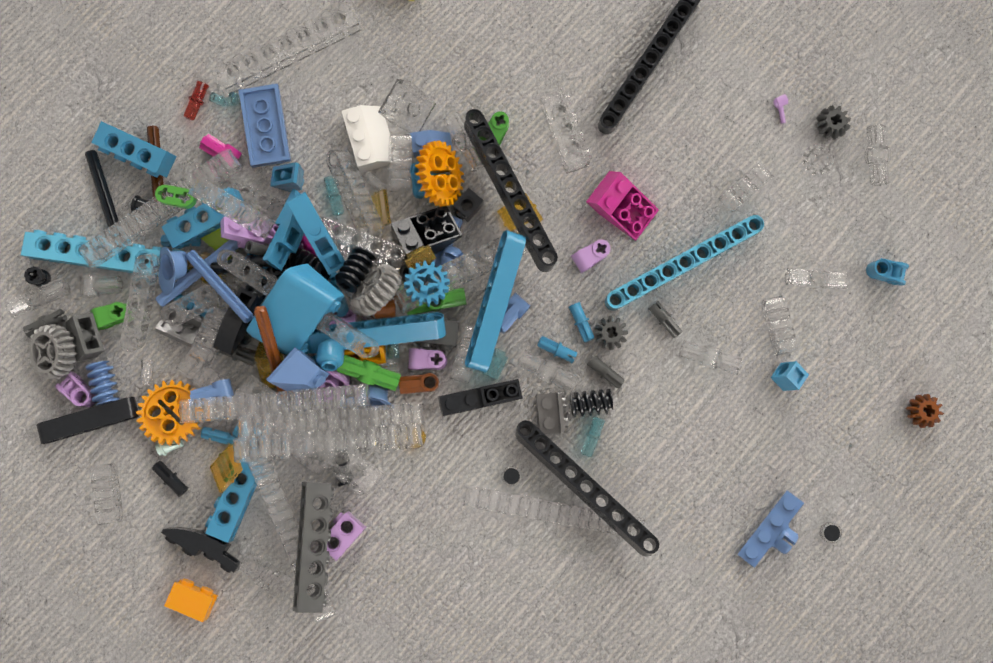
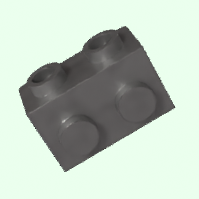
[155,304,205,348]

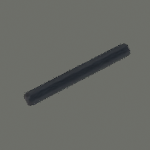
[85,150,125,242]

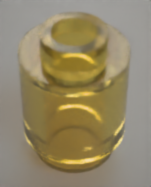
[404,245,436,269]

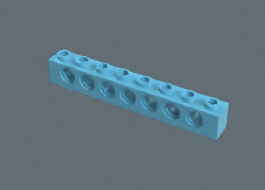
[21,230,189,277]

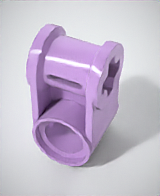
[571,240,610,273]
[408,348,447,370]
[55,370,97,407]

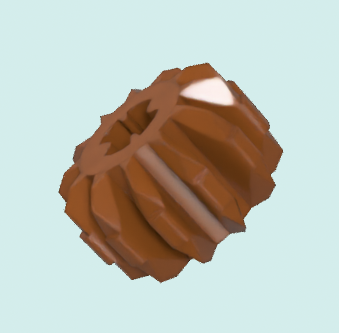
[905,394,944,428]

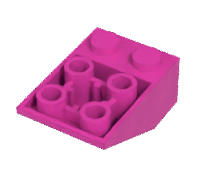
[586,171,659,241]

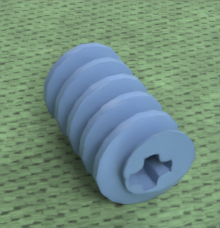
[85,361,120,405]

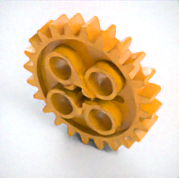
[415,140,464,207]
[136,380,206,446]

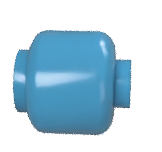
[316,338,345,371]

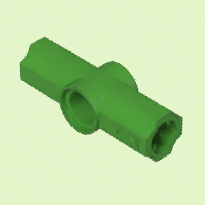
[404,287,467,316]
[337,355,401,391]

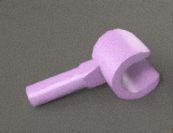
[773,94,788,124]

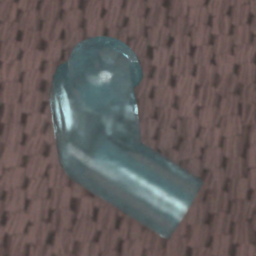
[209,92,240,107]

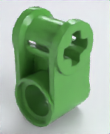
[479,111,509,145]
[90,302,134,330]

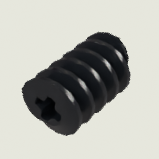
[335,247,376,294]
[286,248,331,281]
[570,389,613,418]

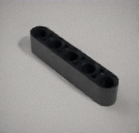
[36,397,140,444]

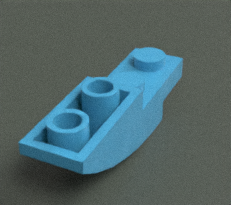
[262,189,304,271]
[287,192,345,275]

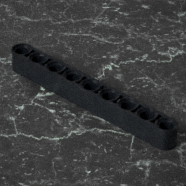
[598,0,701,134]
[464,109,558,272]
[515,420,660,557]

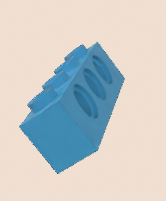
[91,121,177,178]
[162,187,250,250]
[205,455,266,543]

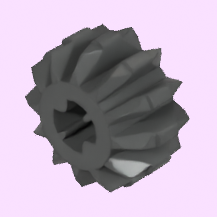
[815,105,851,140]
[594,316,628,350]

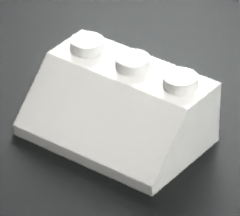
[342,105,398,173]

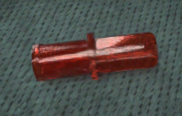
[184,81,209,121]

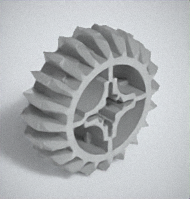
[352,264,401,316]
[27,324,77,380]

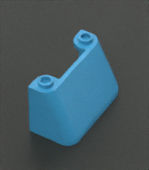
[246,263,344,356]

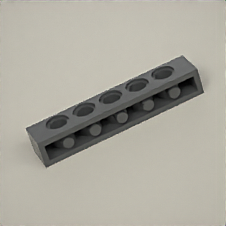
[293,482,334,613]

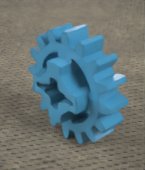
[404,261,450,307]

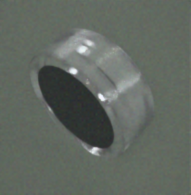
[501,466,522,487]
[820,522,842,544]

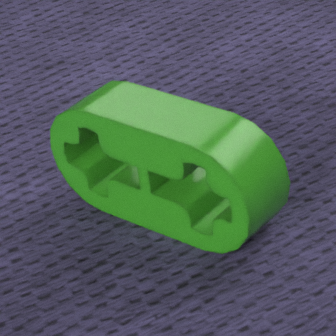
[155,185,197,209]

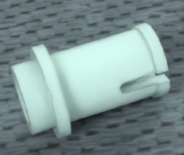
[155,440,184,456]

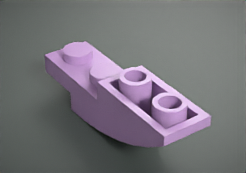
[220,217,304,249]

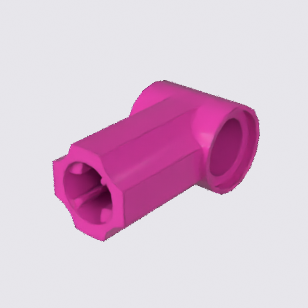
[199,134,242,170]

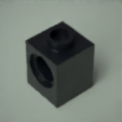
[453,188,484,222]

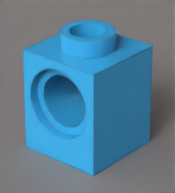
[770,361,809,391]

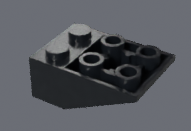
[391,206,462,264]

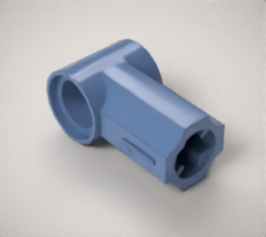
[500,293,531,334]
[190,379,235,408]

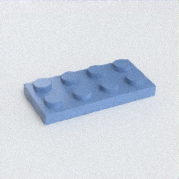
[239,83,291,168]

